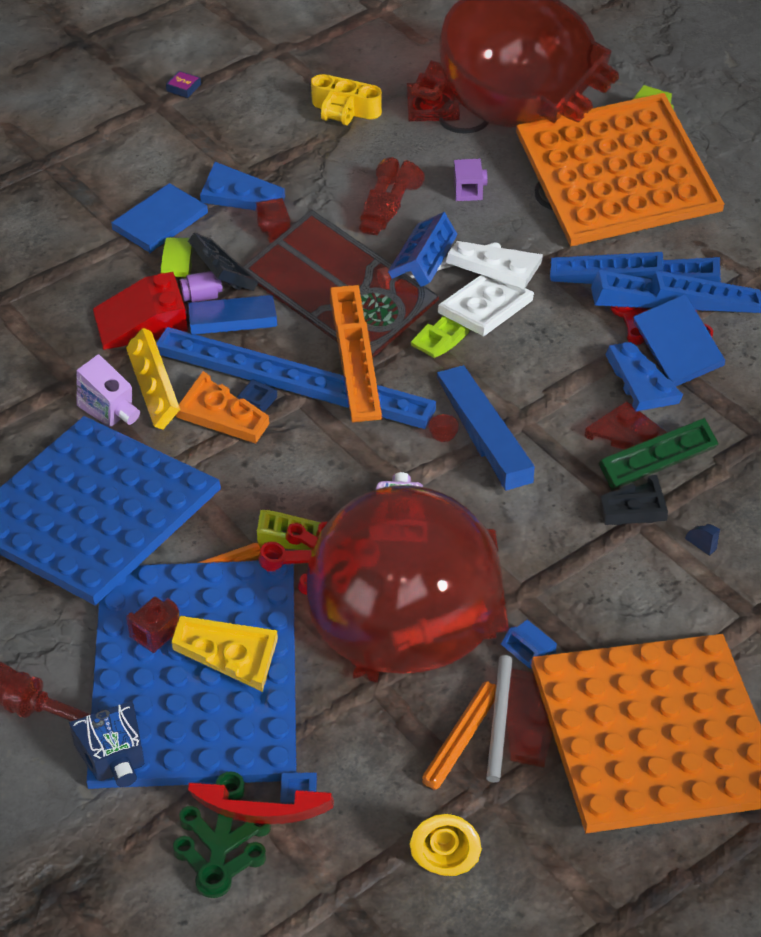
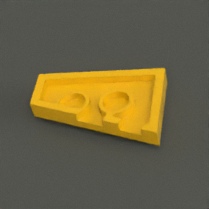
[172,616,278,692]

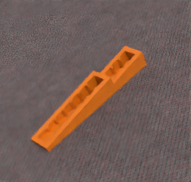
[330,285,382,423]

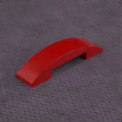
[188,783,334,824]

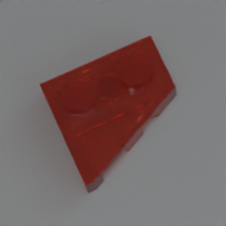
[585,401,667,449]

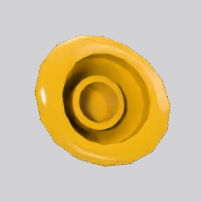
[410,814,482,876]

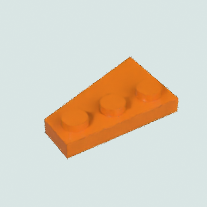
[176,371,269,444]

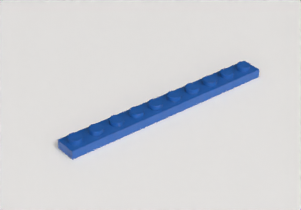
[156,327,436,429]

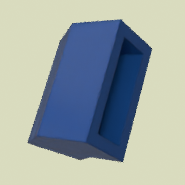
[501,620,557,669]

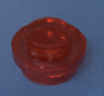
[429,414,459,442]

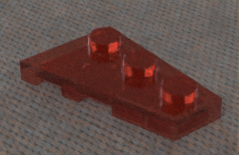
[506,668,553,768]

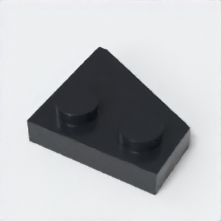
[600,475,668,525]

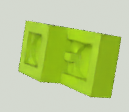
[161,238,194,277]
[411,316,470,358]

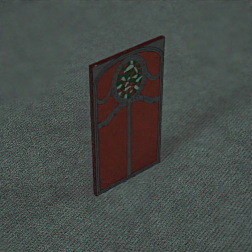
[243,210,440,358]

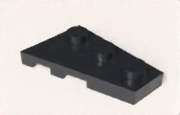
[188,232,259,291]

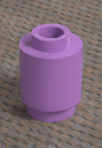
[180,271,222,303]

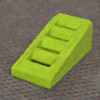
[257,510,321,550]

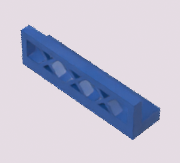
[388,212,458,287]

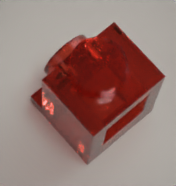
[256,198,291,243]
[126,596,180,653]

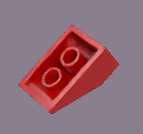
[93,272,188,350]

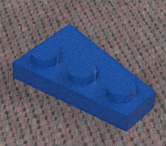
[200,162,285,214]
[605,342,683,412]

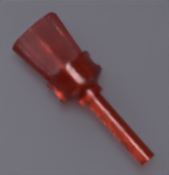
[0,662,92,721]

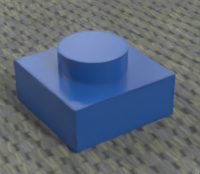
[280,773,317,804]

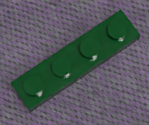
[598,418,719,490]

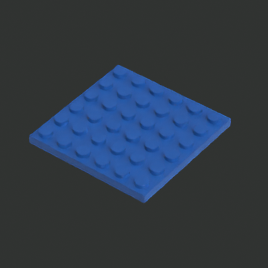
[0,416,221,606]

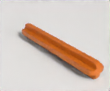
[422,681,496,790]

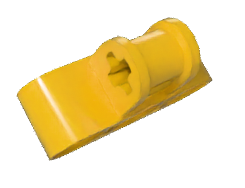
[311,74,382,125]

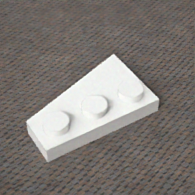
[446,241,543,289]

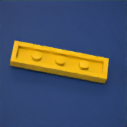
[126,328,180,430]

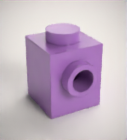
[454,159,487,201]

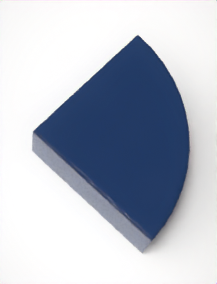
[685,524,720,556]

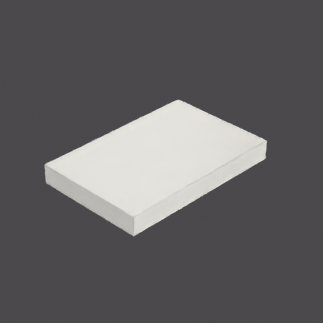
[438,275,534,337]

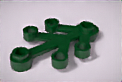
[173,771,271,898]

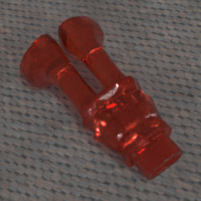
[359,157,425,235]

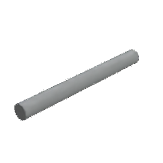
[486,655,512,782]

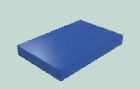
[111,183,208,253]
[633,294,725,387]
[188,295,277,335]

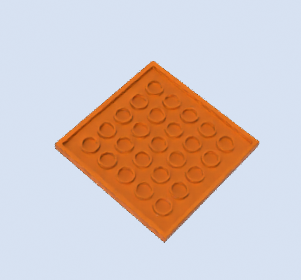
[516,93,724,247]
[531,634,761,834]

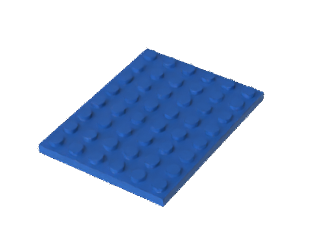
[86,561,297,789]

